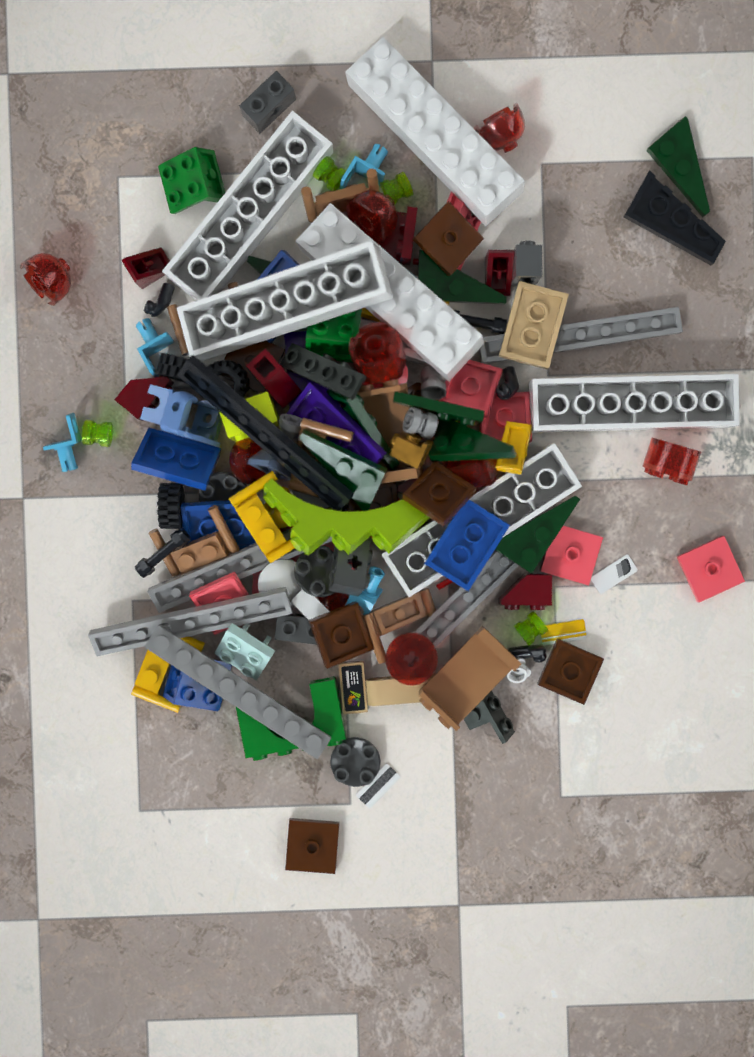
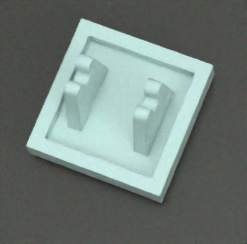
[214,623,275,680]

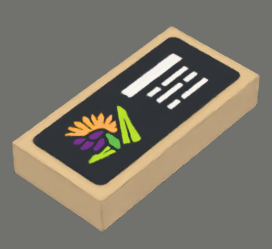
[338,661,368,714]

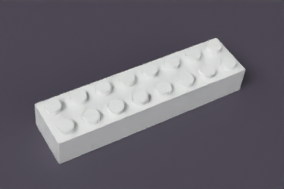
[345,37,525,226]
[162,111,333,301]
[296,203,484,381]
[177,240,393,362]
[529,374,740,433]
[381,443,582,597]

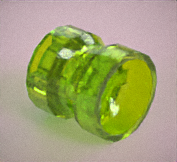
[313,156,346,191]
[380,171,414,206]
[81,420,113,447]
[514,611,549,646]

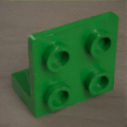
[158,147,226,214]
[306,309,362,363]

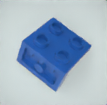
[163,659,232,711]

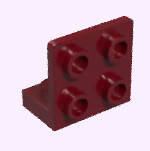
[363,206,418,265]

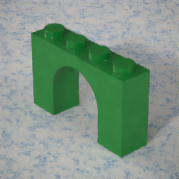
[236,676,346,761]

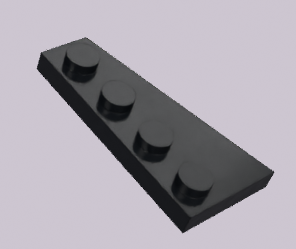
[623,170,726,265]

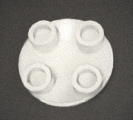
[258,559,302,607]

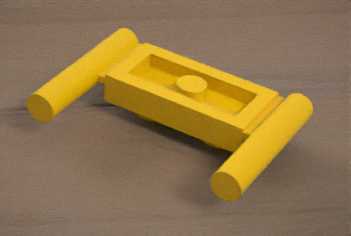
[229,470,295,564]
[131,636,205,713]

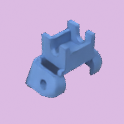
[140,384,223,448]

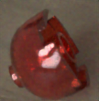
[473,103,525,153]
[346,190,398,244]
[20,253,71,306]
[229,438,266,484]

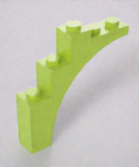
[263,479,430,556]

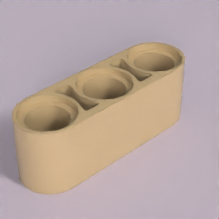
[366,673,436,706]

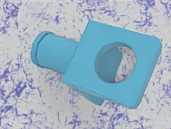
[340,144,388,189]
[136,318,174,378]
[43,413,82,472]
[346,566,385,615]

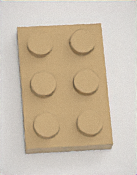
[498,281,569,370]

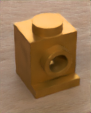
[390,433,433,469]

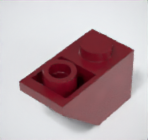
[246,349,302,409]
[114,377,174,421]
[498,574,552,610]

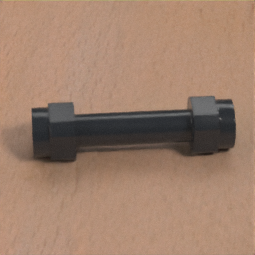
[454,310,507,334]
[135,528,191,578]

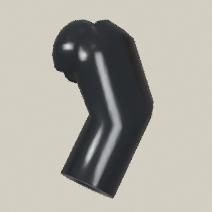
[143,283,175,317]
[496,366,519,400]
[508,645,547,663]

